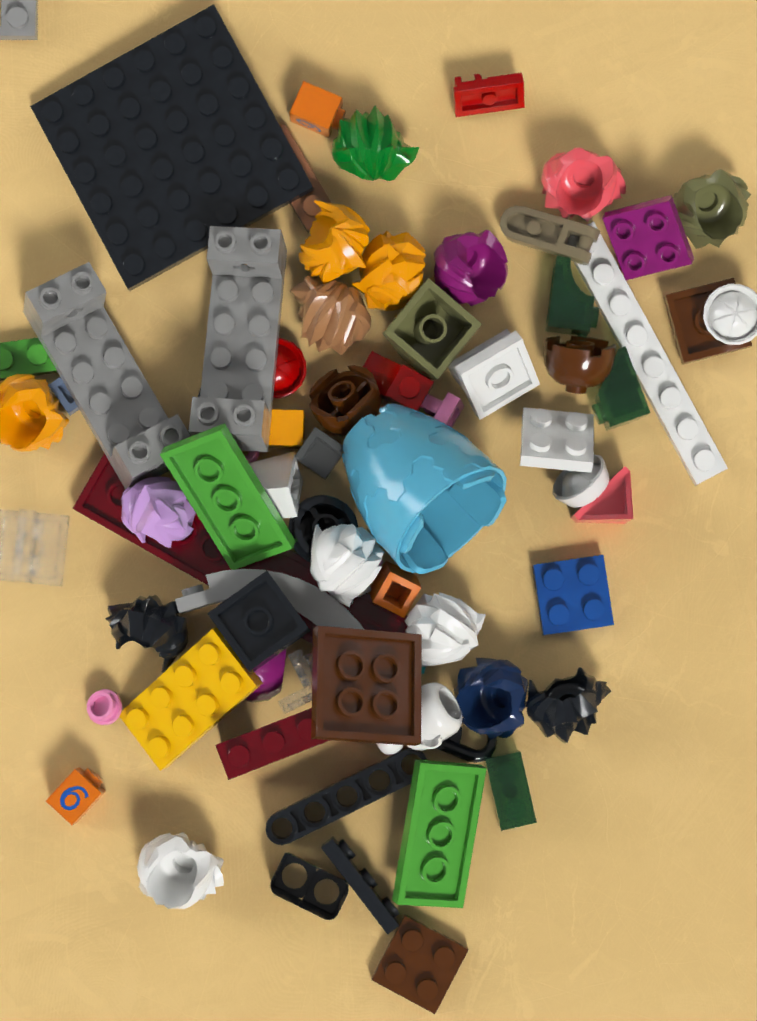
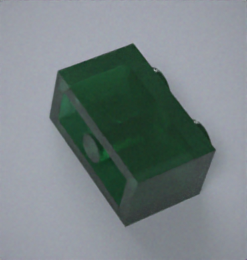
[484,750,537,831]

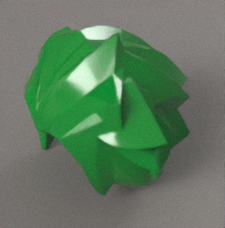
[331,105,419,181]

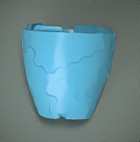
[342,403,507,574]

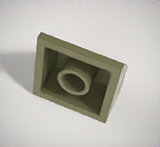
[383,278,482,380]

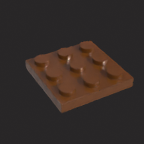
[311,626,422,746]

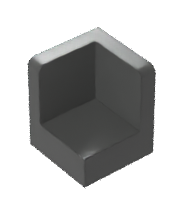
[295,427,344,480]

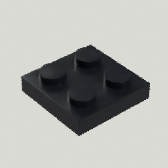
[207,570,311,674]

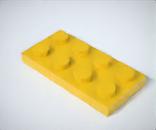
[119,627,263,771]

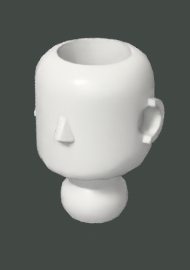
[376,682,462,755]

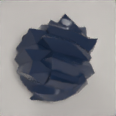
[454,658,528,740]

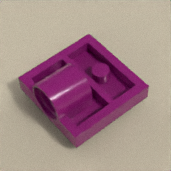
[602,195,694,280]

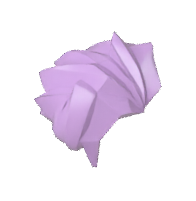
[121,477,196,548]

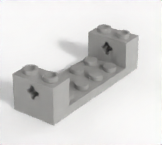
[189,226,287,452]
[23,262,191,490]

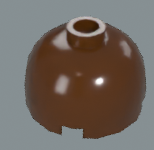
[544,336,616,394]
[309,365,382,436]

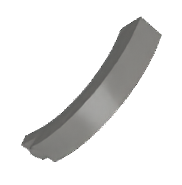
[175,569,364,629]

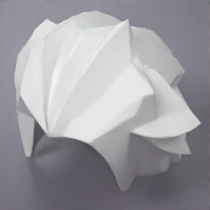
[310,524,385,607]
[405,592,486,667]
[137,832,224,909]

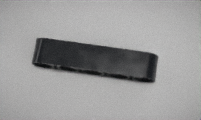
[265,748,427,845]

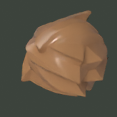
[290,276,371,355]

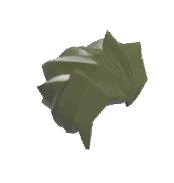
[673,169,751,249]

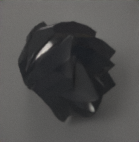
[105,595,188,673]
[526,667,611,743]

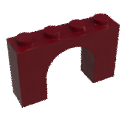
[215,708,330,780]

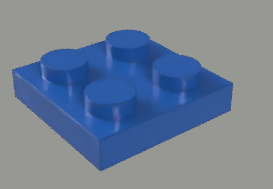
[532,555,614,635]

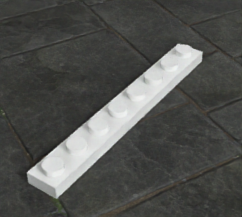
[567,221,728,486]

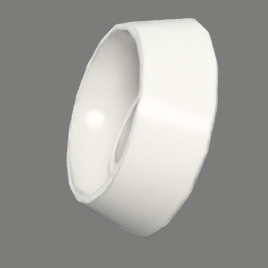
[703,284,757,345]
[552,454,609,508]

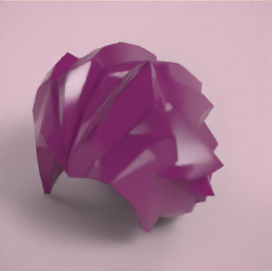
[434,230,508,306]

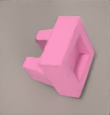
[421,392,464,427]

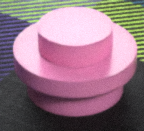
[87,689,122,725]

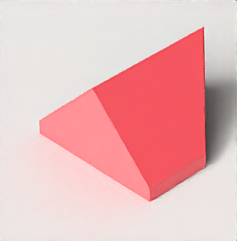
[570,466,634,524]

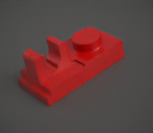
[453,73,525,117]

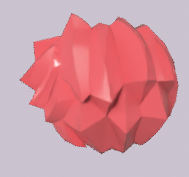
[541,148,626,222]

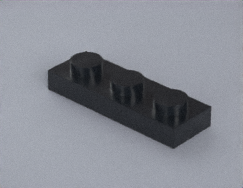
[321,836,400,934]

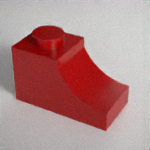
[363,351,434,411]

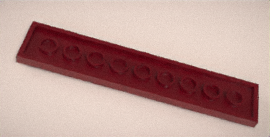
[72,453,408,644]

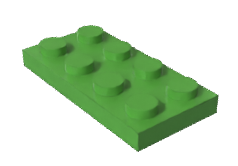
[160,423,296,570]
[392,759,487,908]

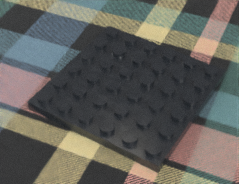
[30,4,314,291]

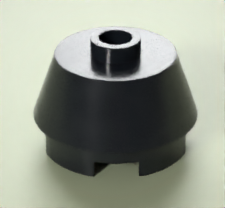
[288,495,358,563]

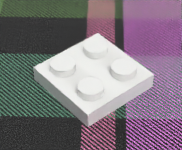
[520,407,594,473]

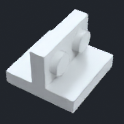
[448,329,540,420]

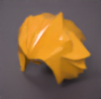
[298,200,370,284]
[352,231,427,312]
[0,374,69,452]

